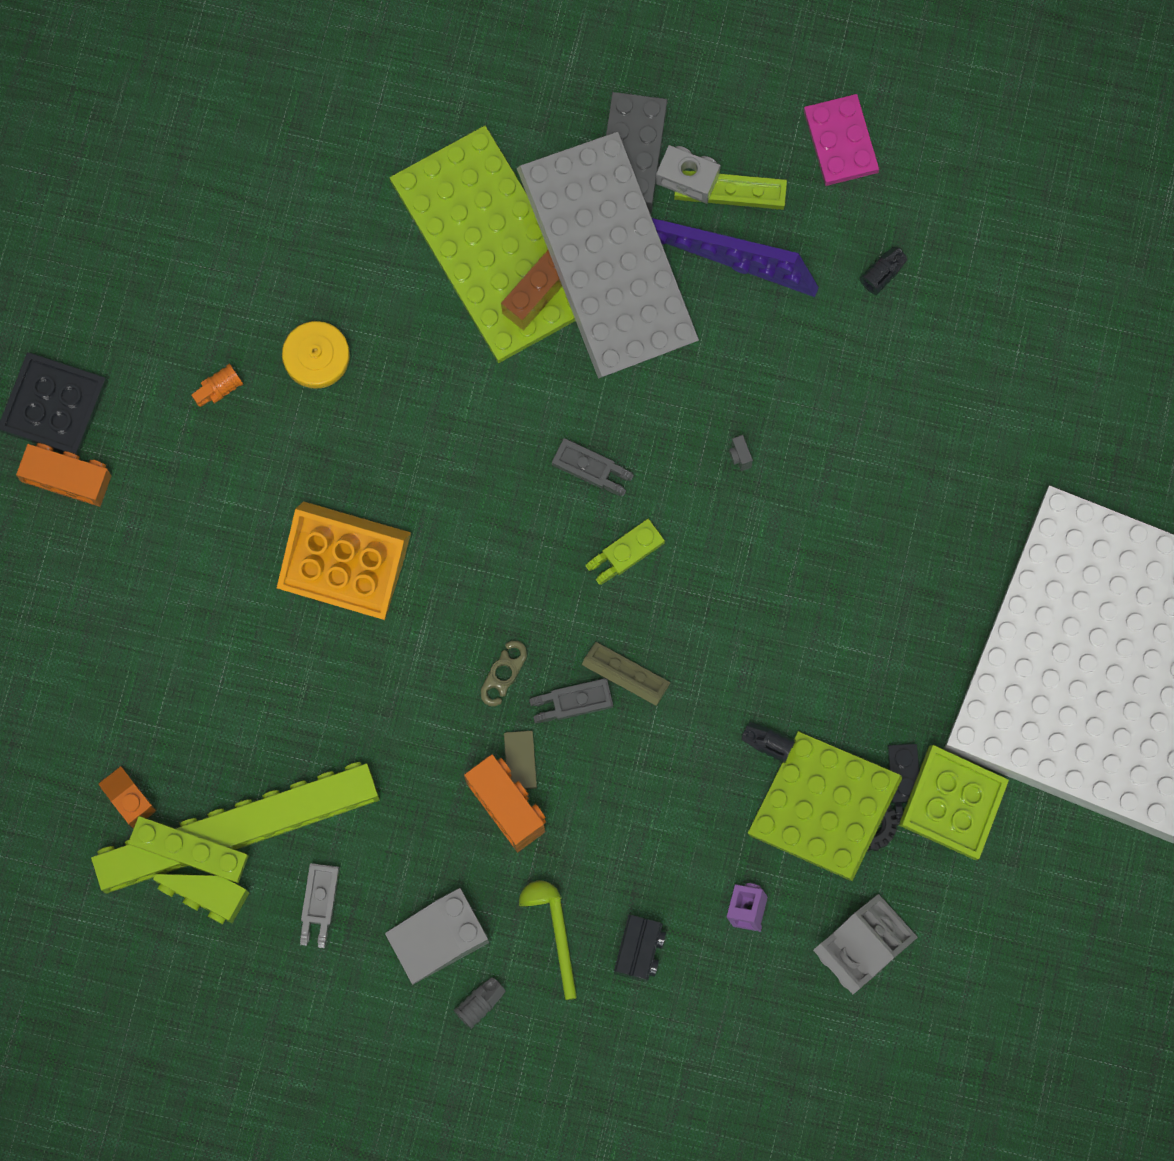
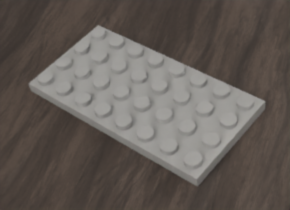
[517,132,699,379]

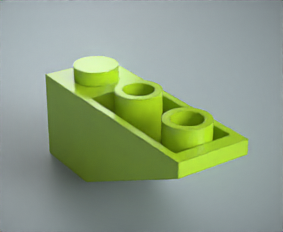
[153,874,249,925]

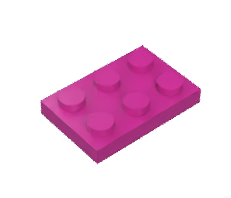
[804,94,879,186]

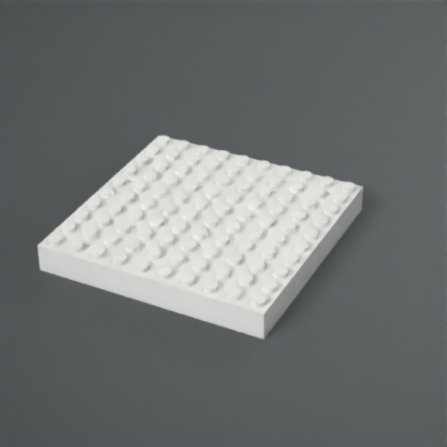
[944,486,1174,844]

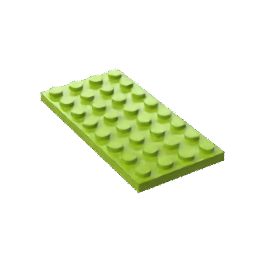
[390,126,576,363]

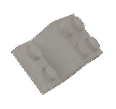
[813,894,918,994]

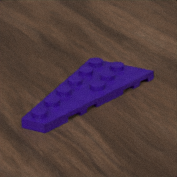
[652,218,819,297]

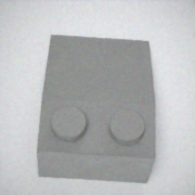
[385,888,489,985]

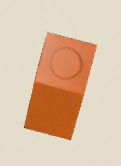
[99,766,156,829]

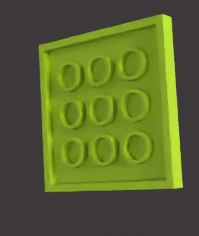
[748,732,902,881]

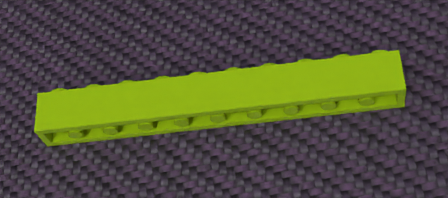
[91,762,380,894]

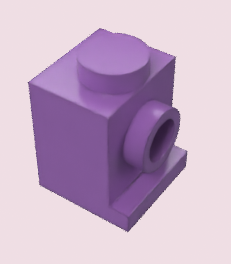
[727,883,768,932]

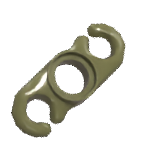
[480,641,527,706]

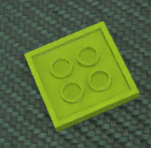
[899,745,1009,860]

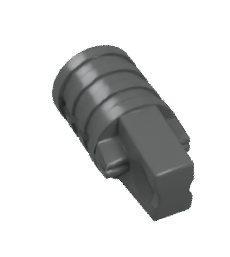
[453,977,506,1029]

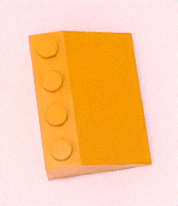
[277,501,411,620]

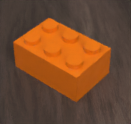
[464,755,546,853]

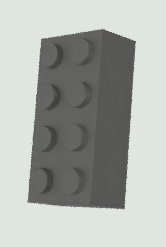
[606,92,667,214]

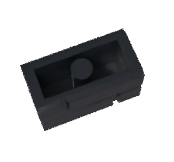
[614,915,667,982]

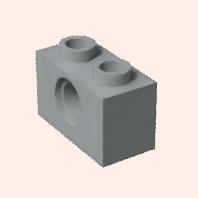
[656,145,720,204]

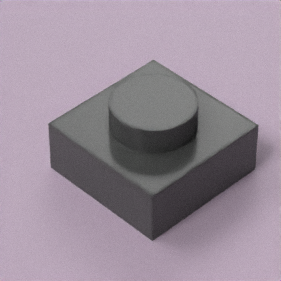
[728,435,753,471]

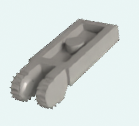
[300,863,340,948]

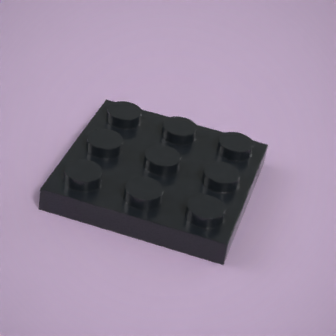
[0,352,107,456]

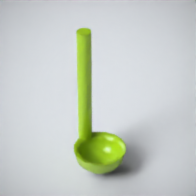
[519,880,577,1000]

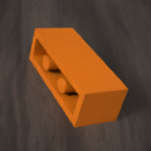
[16,443,111,507]

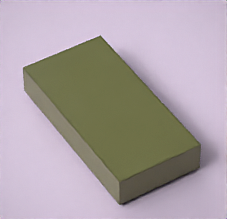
[504,731,537,789]

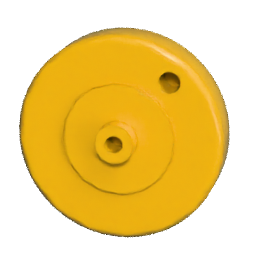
[282,321,350,388]

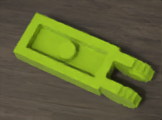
[586,519,665,585]

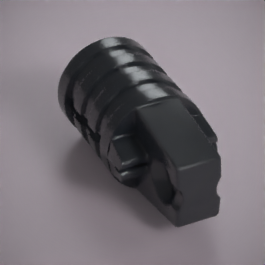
[859,247,908,295]
[741,722,796,764]

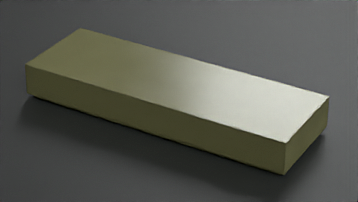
[582,642,670,706]

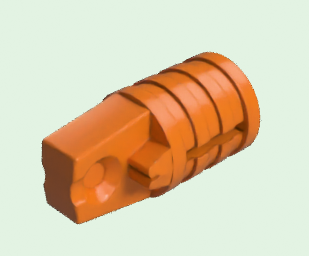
[192,364,243,407]

